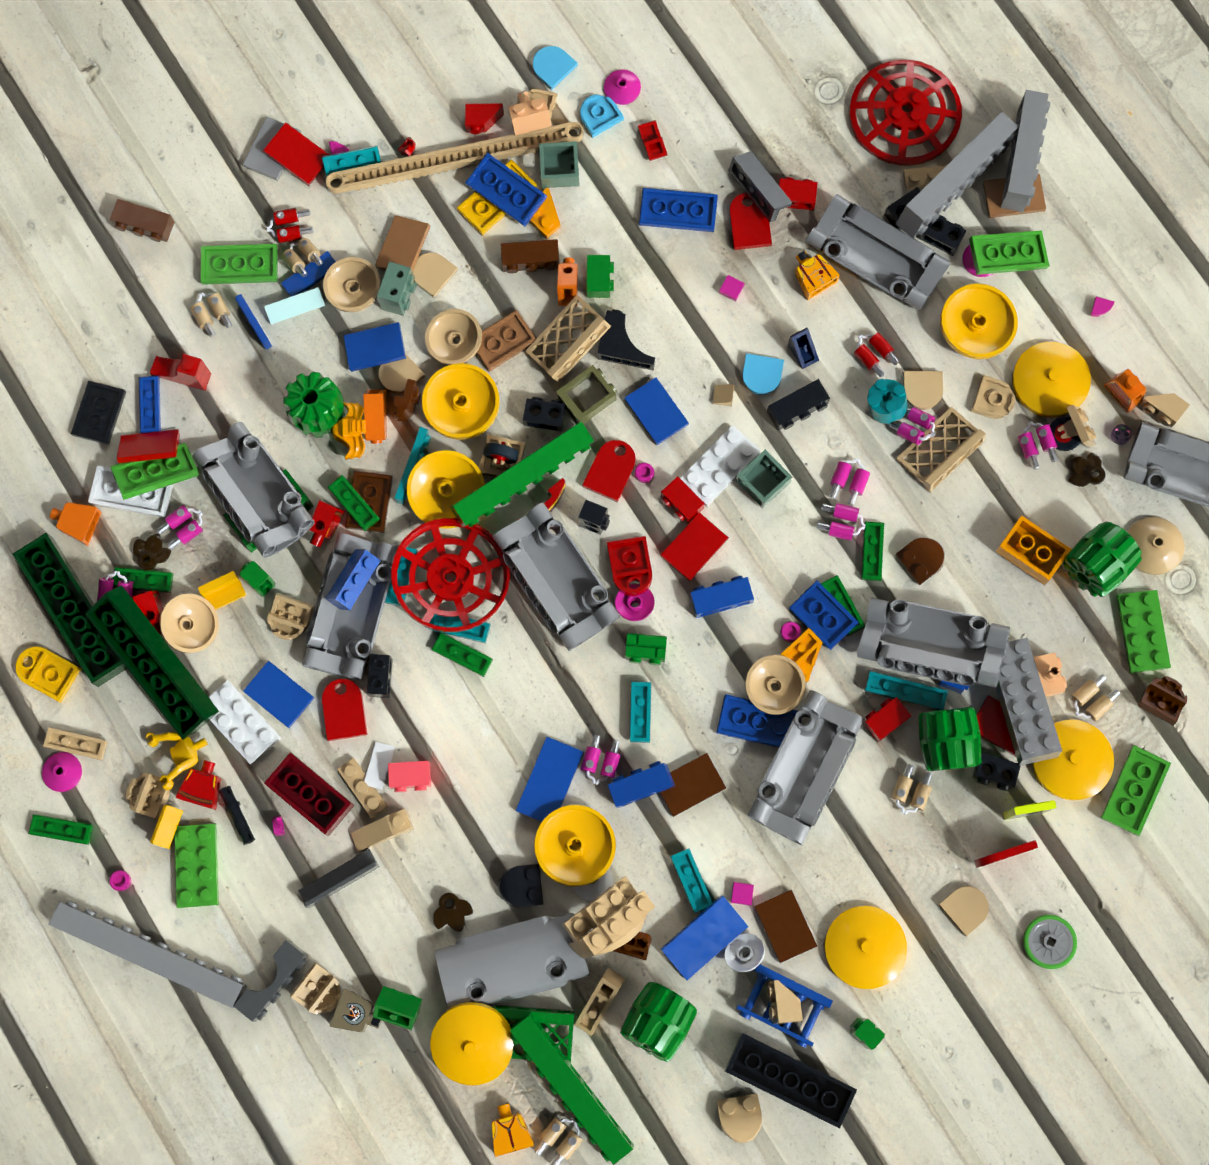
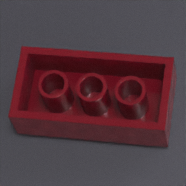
[264,752,355,836]

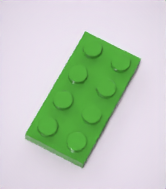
[969,230,1050,275]
[201,244,278,285]
[110,443,199,500]
[1116,590,1171,673]
[1100,745,1171,836]
[175,824,219,908]

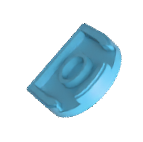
[533,46,578,90]
[580,94,624,138]
[743,353,784,395]

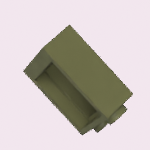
[556,365,617,424]

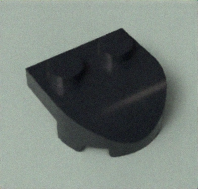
[498,864,544,908]

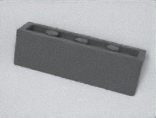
[728,151,792,222]
[298,849,380,908]

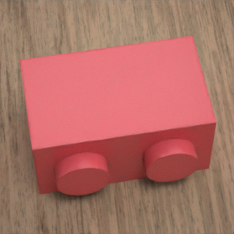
[388,761,431,793]

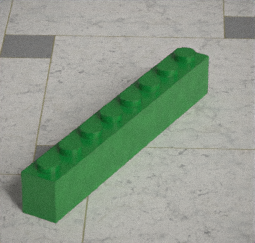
[450,421,594,527]
[510,1012,634,1165]

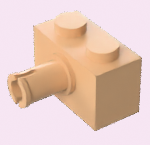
[508,91,551,136]
[1034,652,1067,697]

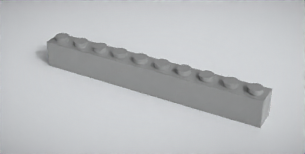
[48,900,247,1008]

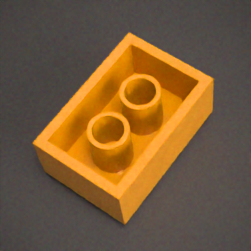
[995,515,1071,585]

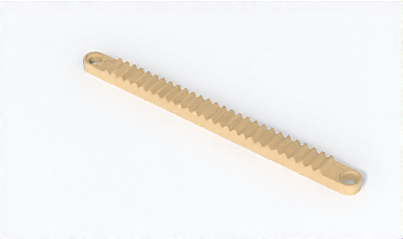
[326,122,584,194]

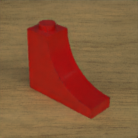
[150,354,212,391]

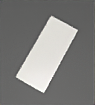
[364,742,395,790]

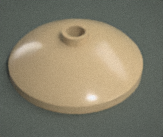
[323,257,381,312]
[425,309,482,365]
[1128,517,1185,575]
[159,594,219,653]
[745,655,806,715]

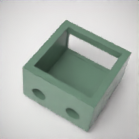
[539,141,580,188]
[377,262,417,316]
[736,449,792,509]

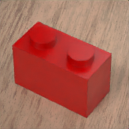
[779,177,818,211]
[661,476,705,524]
[863,697,911,742]

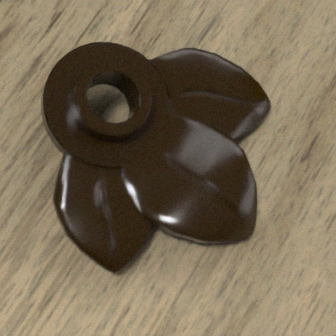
[1068,453,1106,487]
[133,534,171,570]
[433,893,473,932]

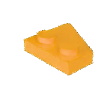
[529,187,561,239]
[780,628,823,683]

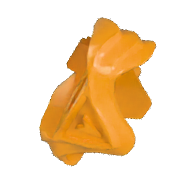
[333,402,366,460]

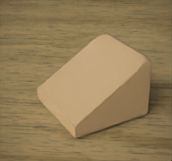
[713,384,735,407]

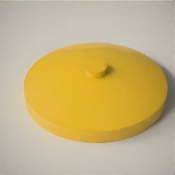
[940,284,1018,359]
[1012,342,1091,418]
[422,363,500,440]
[407,450,485,529]
[1032,720,1114,801]
[534,805,616,887]
[824,906,907,989]
[430,1002,514,1086]

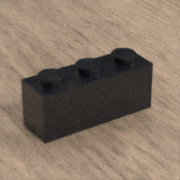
[767,379,830,431]

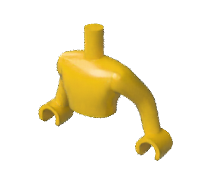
[145,732,208,790]

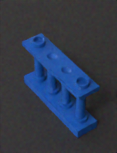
[736,964,833,1048]

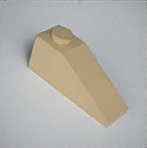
[351,809,414,852]
[574,968,626,1036]

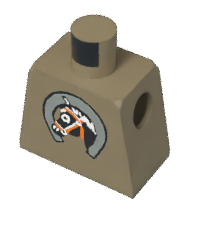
[330,988,382,1033]

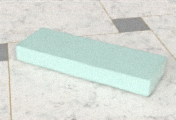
[264,287,325,324]

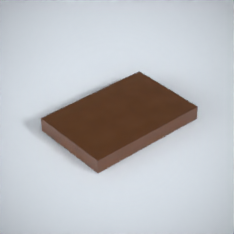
[345,471,393,533]
[660,753,726,817]
[754,890,817,963]

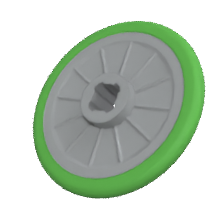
[1023,915,1077,969]

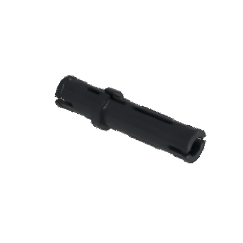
[218,786,256,846]

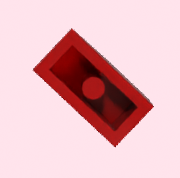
[465,103,504,135]

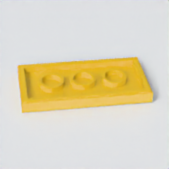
[456,159,537,236]

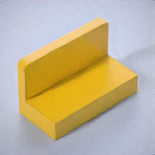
[198,571,246,610]
[150,805,183,849]

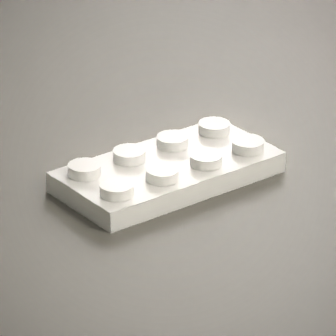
[680,425,761,507]
[88,466,173,518]
[209,680,281,765]

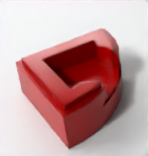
[397,137,416,156]

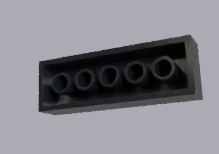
[724,1033,857,1129]

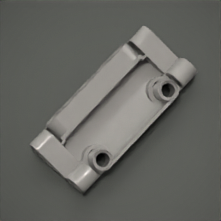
[805,194,951,311]
[193,422,314,558]
[1124,422,1209,507]
[492,503,620,651]
[302,533,397,680]
[857,598,1010,688]
[747,690,864,845]
[435,913,590,1009]

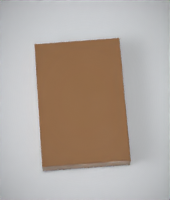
[983,174,1046,218]
[375,215,431,271]
[477,310,536,372]

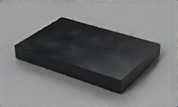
[71,380,126,445]

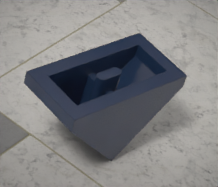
[788,327,819,369]

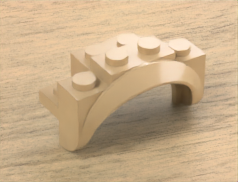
[562,876,655,959]

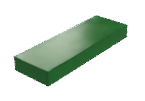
[328,475,380,532]
[861,521,884,581]
[113,567,174,593]
[820,575,865,636]
[431,632,493,677]
[28,814,93,845]

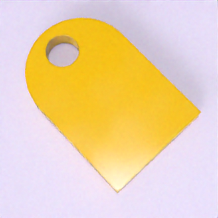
[16,647,81,703]

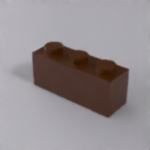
[110,199,175,242]
[501,239,560,274]

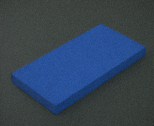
[465,153,547,227]
[639,188,718,232]
[716,694,802,748]
[516,737,584,822]
[660,895,749,980]

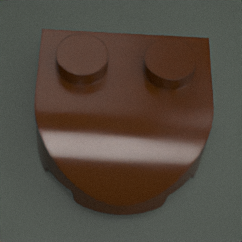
[392,379,421,421]
[896,538,945,585]
[1138,676,1187,726]
[613,931,652,961]

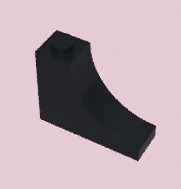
[597,309,655,371]

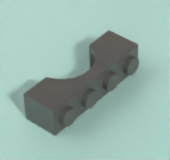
[233,940,308,1022]

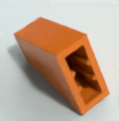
[363,389,387,444]

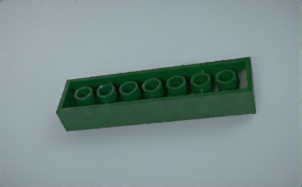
[13,533,127,687]
[85,585,219,740]

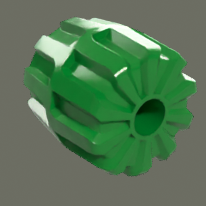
[283,371,345,438]
[1063,521,1142,598]
[918,707,982,771]
[620,982,697,1062]

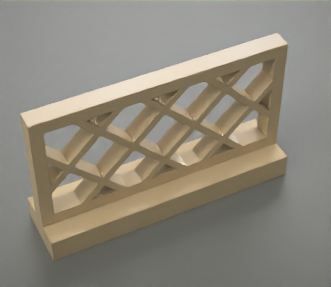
[526,295,611,383]
[897,407,986,493]

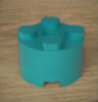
[867,379,908,424]

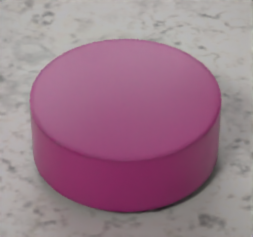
[635,463,654,483]
[780,622,801,642]
[109,870,131,891]

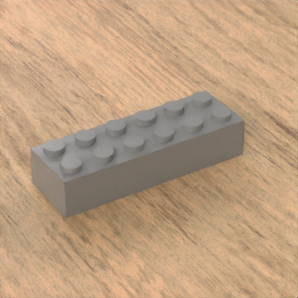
[1001,89,1050,213]
[996,638,1062,766]

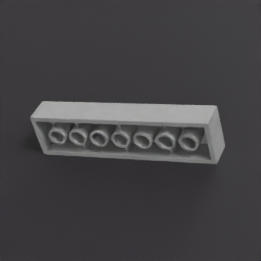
[896,112,1019,239]

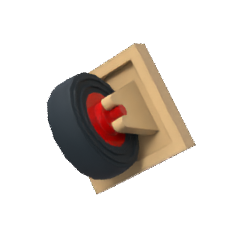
[1050,405,1097,451]
[479,435,526,477]

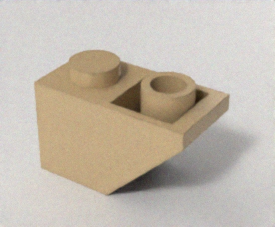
[1140,393,1190,428]
[766,980,803,1024]

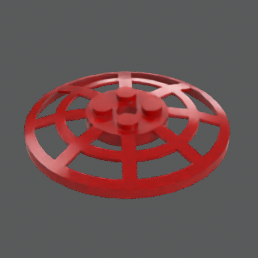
[849,60,962,166]
[391,518,510,632]

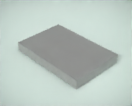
[243,117,301,181]

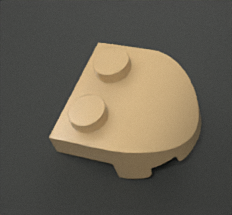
[267,593,315,640]
[126,773,174,819]
[290,962,341,1014]
[717,1093,762,1143]

